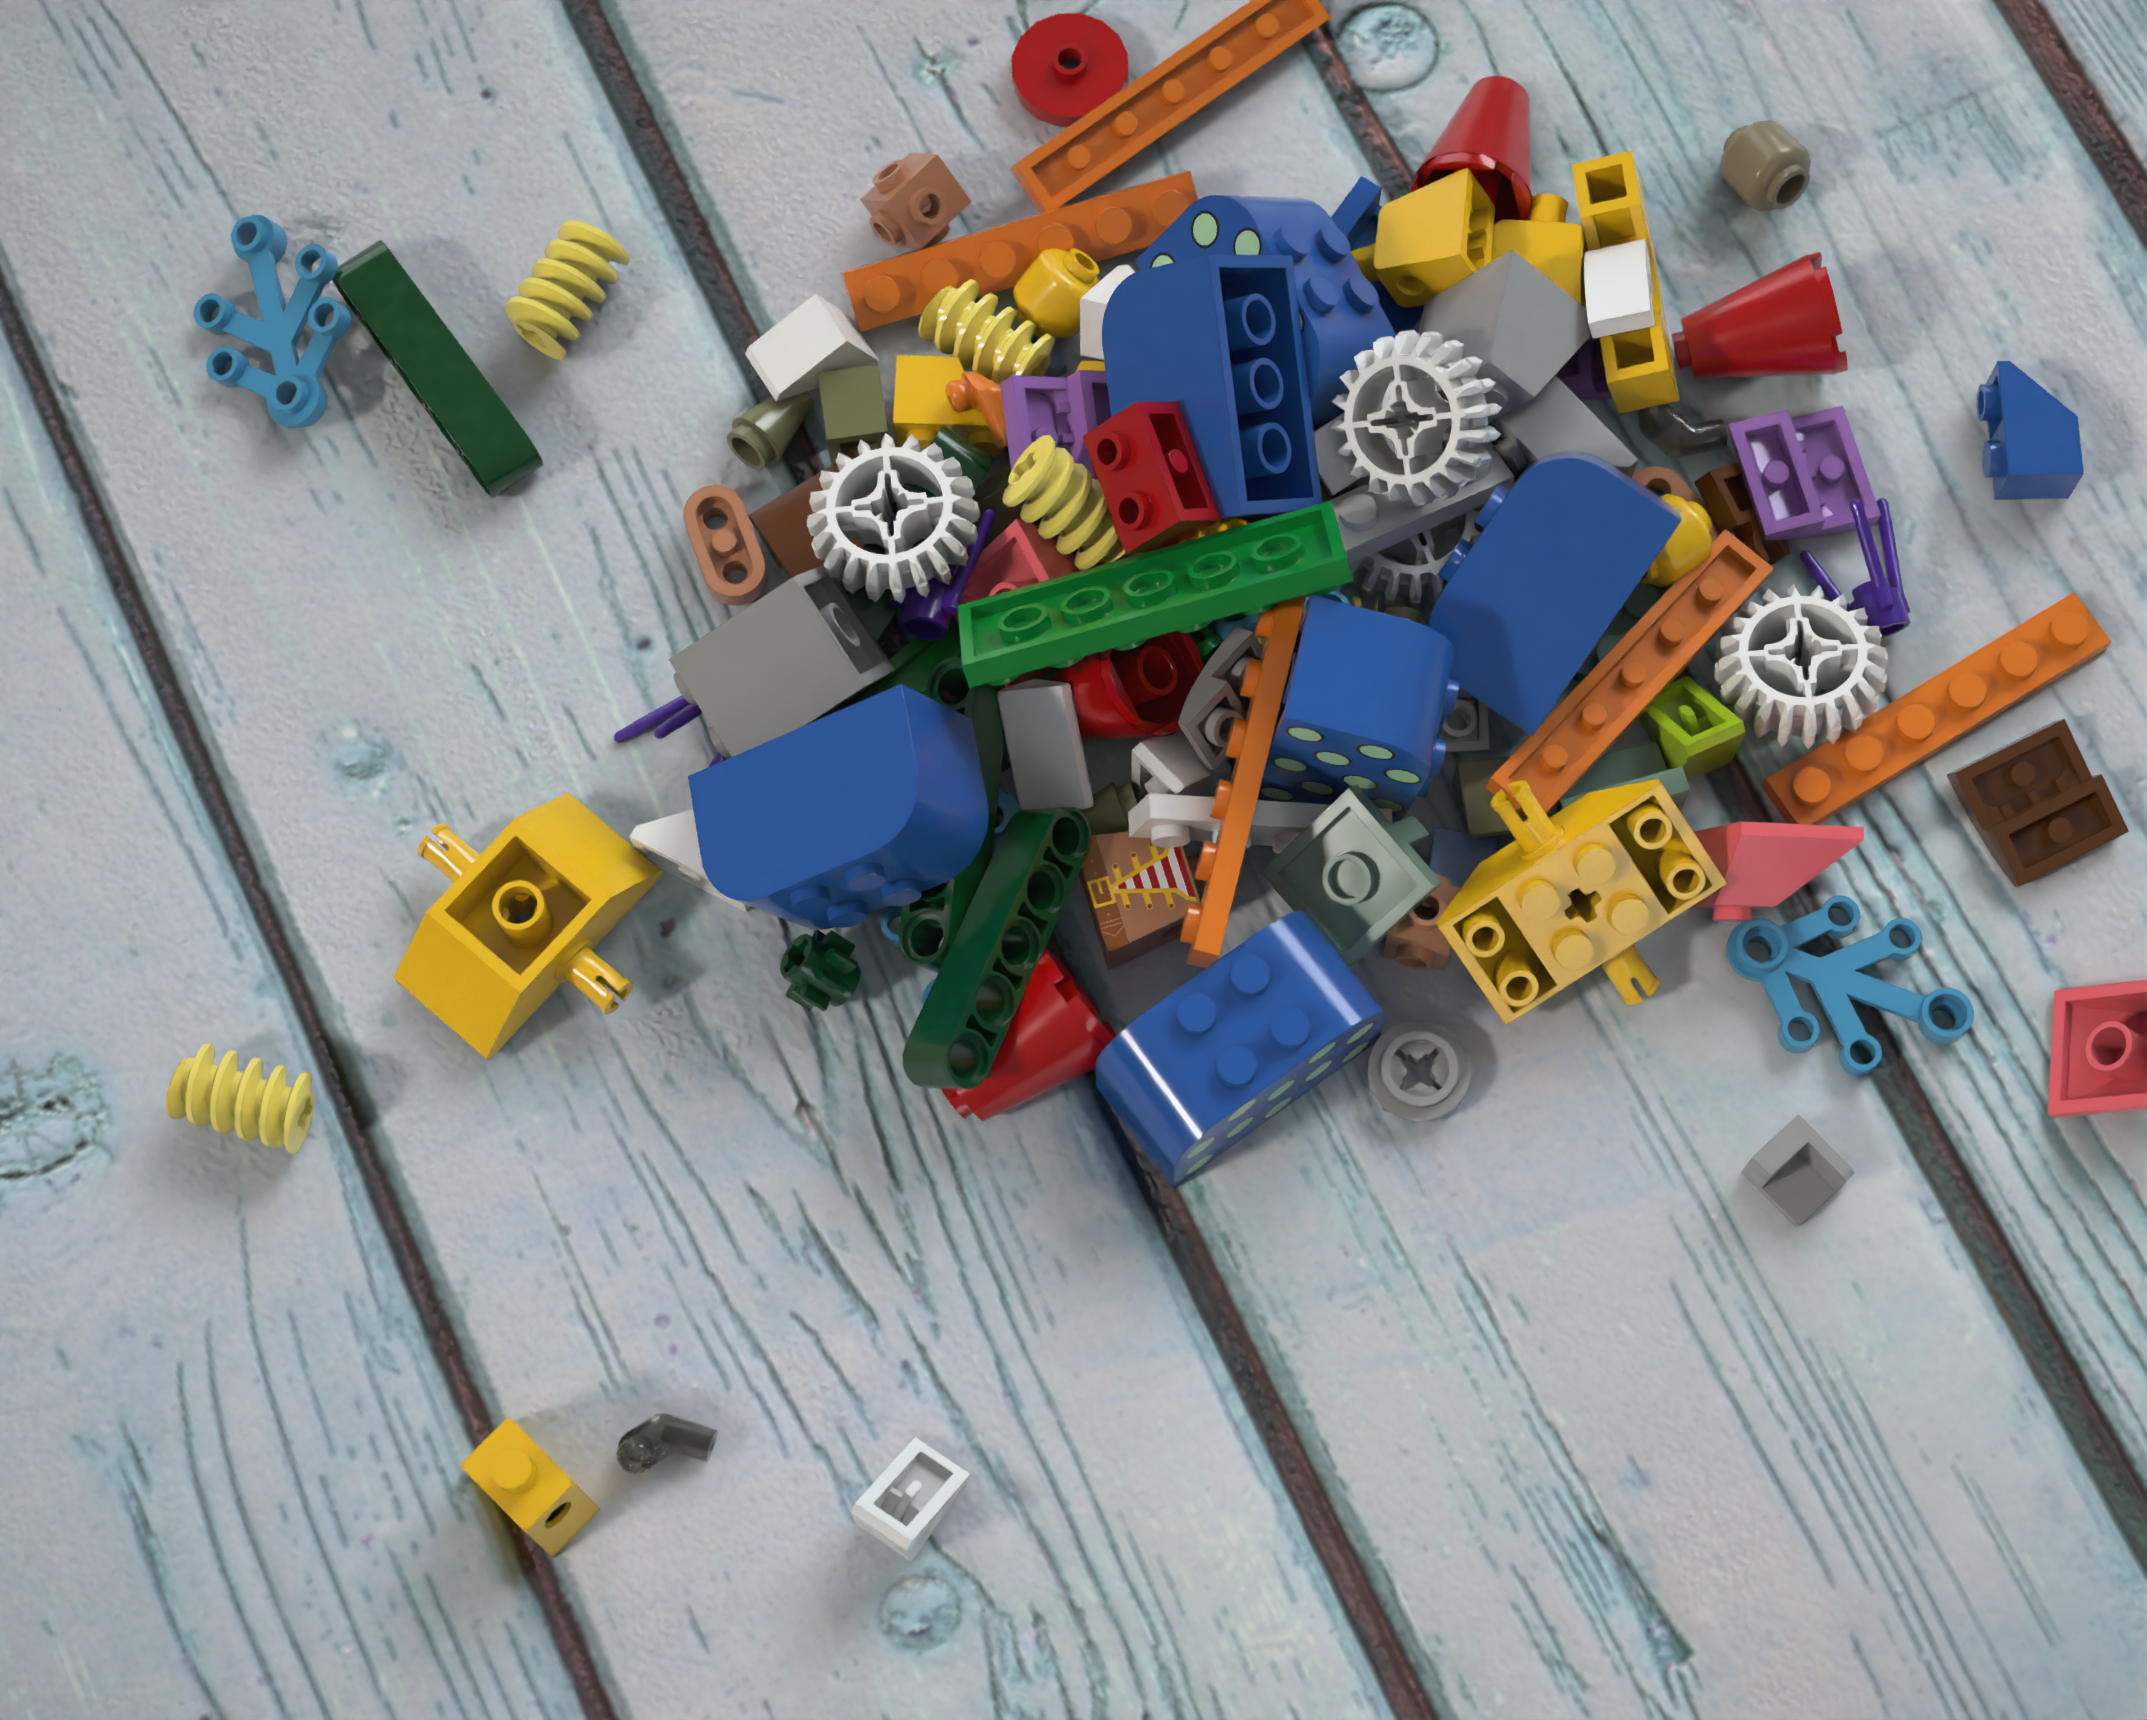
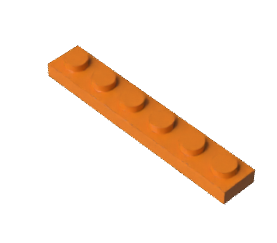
[1010,0,1330,213]
[841,170,1198,332]
[1486,529,1774,815]
[1762,592,2112,825]
[1180,595,1306,969]

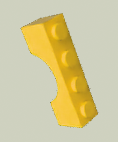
[1571,150,1680,414]
[893,355,1105,457]

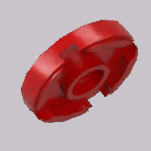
[1012,13,1128,127]

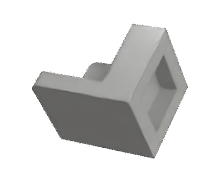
[1741,1114,1854,1227]

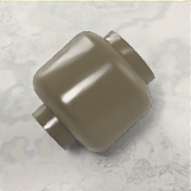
[1720,120,1811,211]

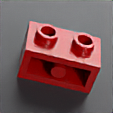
[1083,402,1221,554]

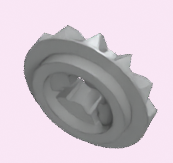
[1367,1020,1471,1124]

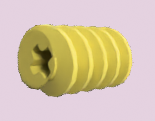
[504,220,630,360]
[918,279,1055,386]
[1002,435,1125,570]
[166,1042,315,1155]

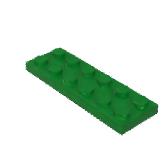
[957,501,1353,688]

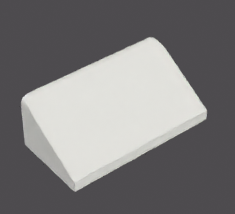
[997,679,1094,810]

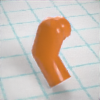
[945,371,1008,449]

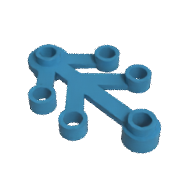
[194,215,351,429]
[1726,895,1974,1077]

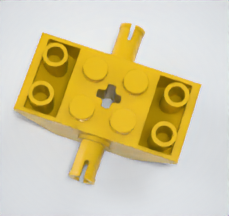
[1436,779,1727,1025]
[393,792,663,1061]

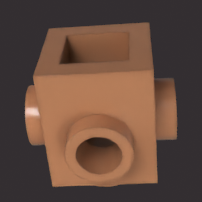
[860,153,972,249]
[1382,874,1461,970]

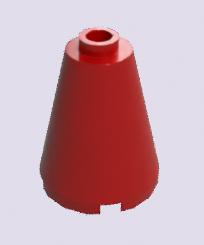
[1411,76,1532,224]
[1671,252,1848,379]
[1049,631,1204,740]
[941,949,1117,1121]

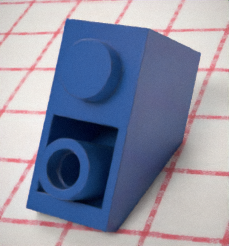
[1977,361,2084,500]

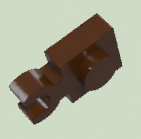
[1694,463,1790,565]

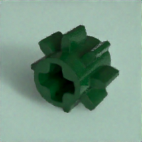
[780,930,861,1012]

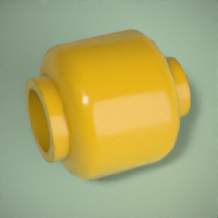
[1013,248,1100,339]
[1639,494,1712,588]

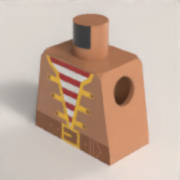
[1079,831,1206,970]

